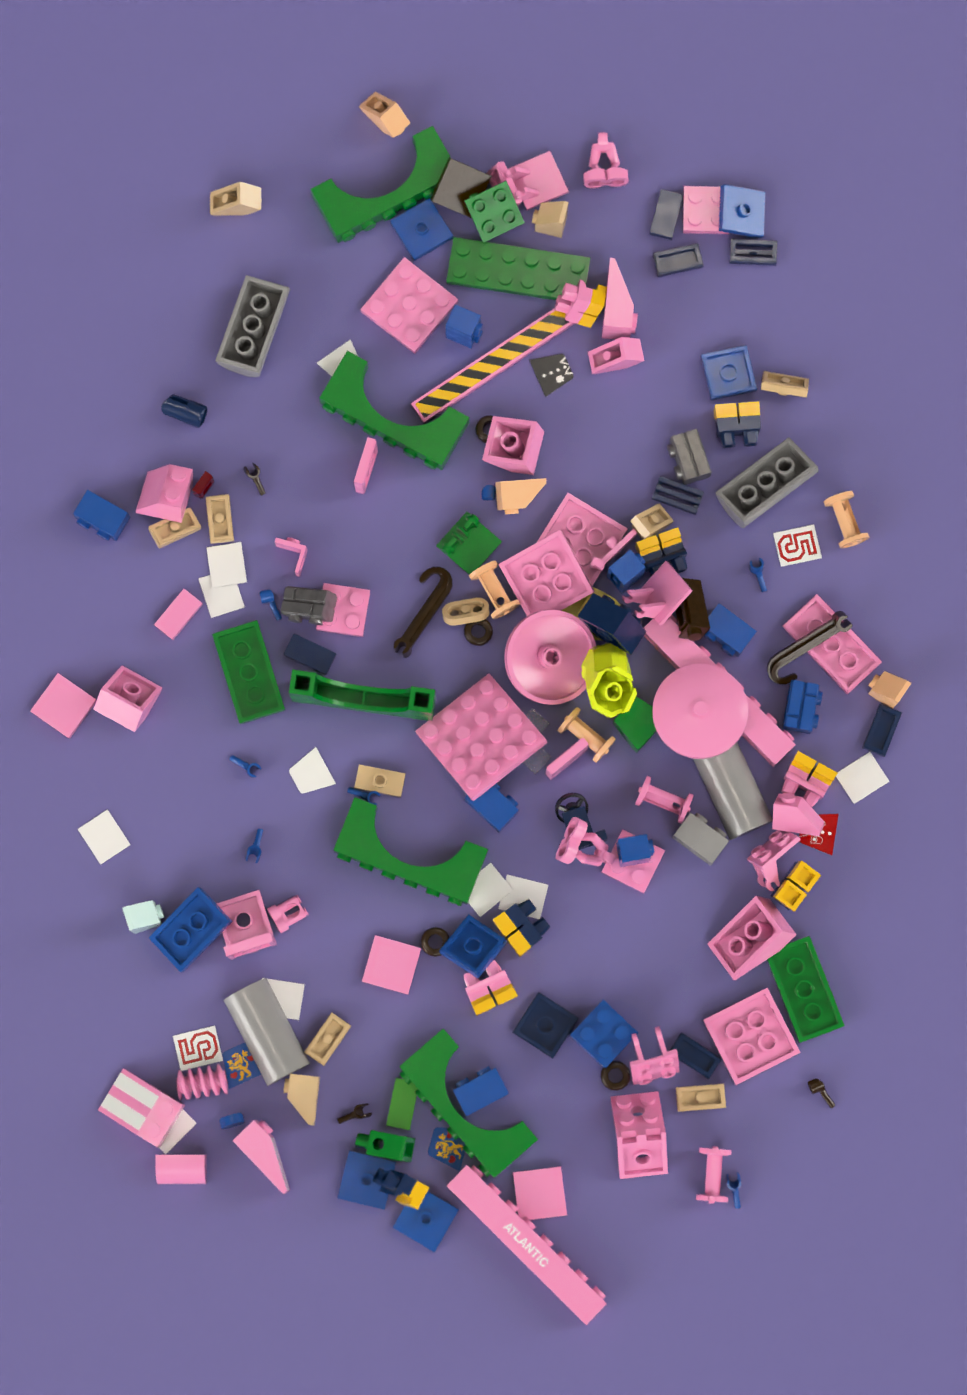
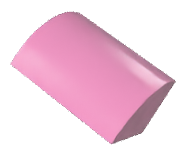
[156,1155,207,1184]

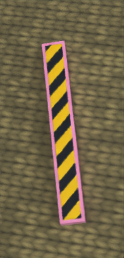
[411,308,575,424]

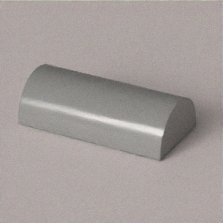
[215,275,290,377]
[715,437,819,528]
[692,742,773,840]
[224,978,310,1086]

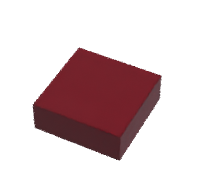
[192,471,214,499]

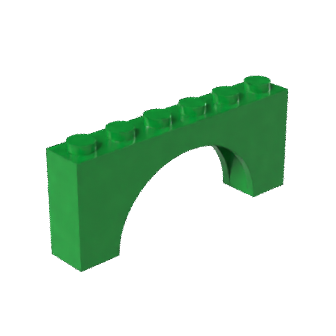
[311,126,451,243]
[320,351,469,470]
[289,669,436,721]
[333,797,488,906]
[399,1029,538,1178]

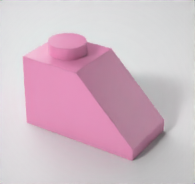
[588,337,644,374]
[772,793,824,836]

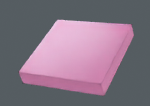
[354,437,378,494]
[30,673,97,739]
[546,738,589,780]
[362,935,421,995]
[513,1166,567,1220]

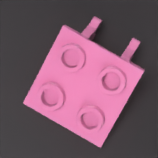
[506,151,569,210]
[622,561,692,626]
[747,830,801,891]
[630,1026,680,1085]

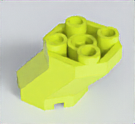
[581,643,637,718]

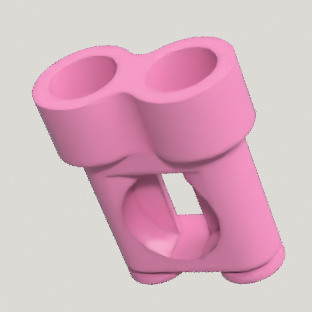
[267,895,309,934]

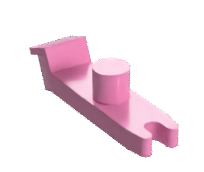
[590,528,638,572]

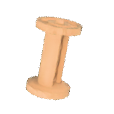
[823,491,870,549]
[469,561,520,620]
[557,707,616,763]

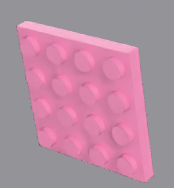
[415,673,548,801]

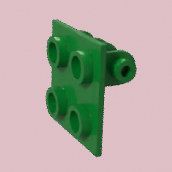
[464,181,525,243]
[436,512,502,575]

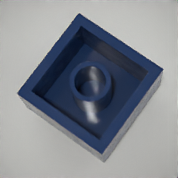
[578,593,646,655]

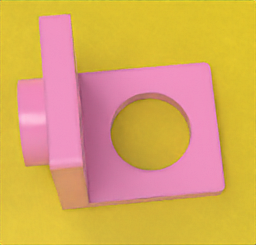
[275,537,308,577]

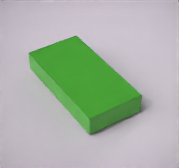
[386,1078,418,1130]

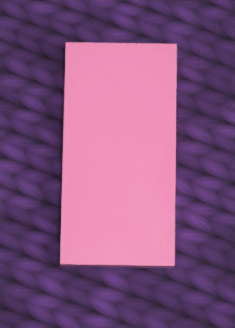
[782,594,882,695]

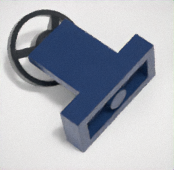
[555,793,608,850]

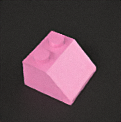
[482,416,544,475]
[136,464,193,523]
[93,666,163,732]

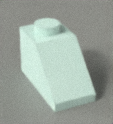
[122,900,164,934]

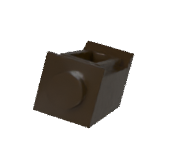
[675,578,710,641]

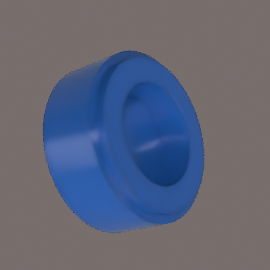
[219,1113,245,1129]

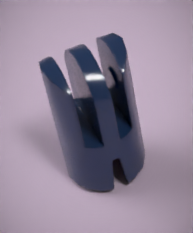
[161,394,208,428]

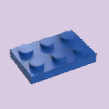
[149,887,233,972]

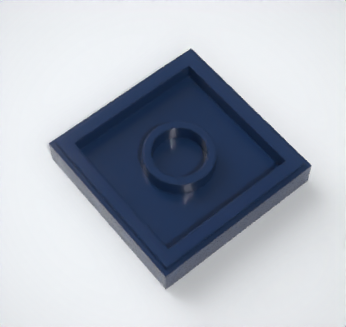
[512,992,579,1059]

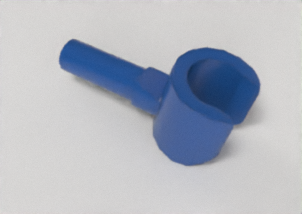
[482,485,496,501]
[749,558,767,592]
[260,590,282,621]
[229,755,261,778]
[347,787,381,805]
[245,829,264,863]
[726,1172,741,1209]

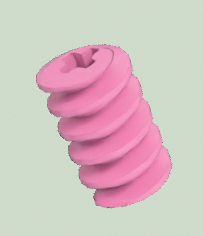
[176,1064,228,1101]

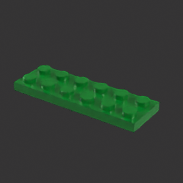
[446,237,590,300]

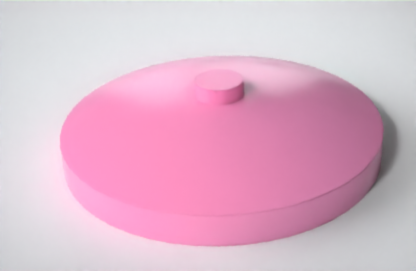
[504,610,596,705]
[652,664,748,759]

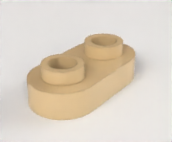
[442,598,490,626]

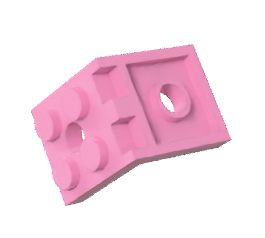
[216,890,277,960]
[611,1091,668,1179]

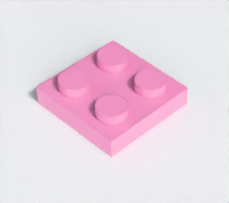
[683,186,729,234]
[316,583,370,637]
[601,829,665,894]

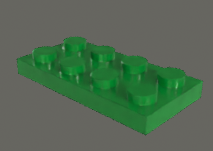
[212,620,285,724]
[767,936,845,1043]

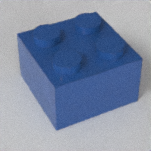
[570,1000,639,1068]

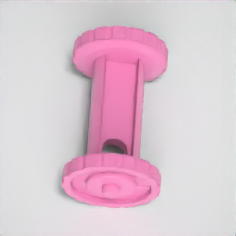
[635,776,694,824]
[696,1146,731,1204]

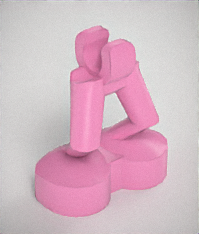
[583,132,629,188]
[555,817,616,867]

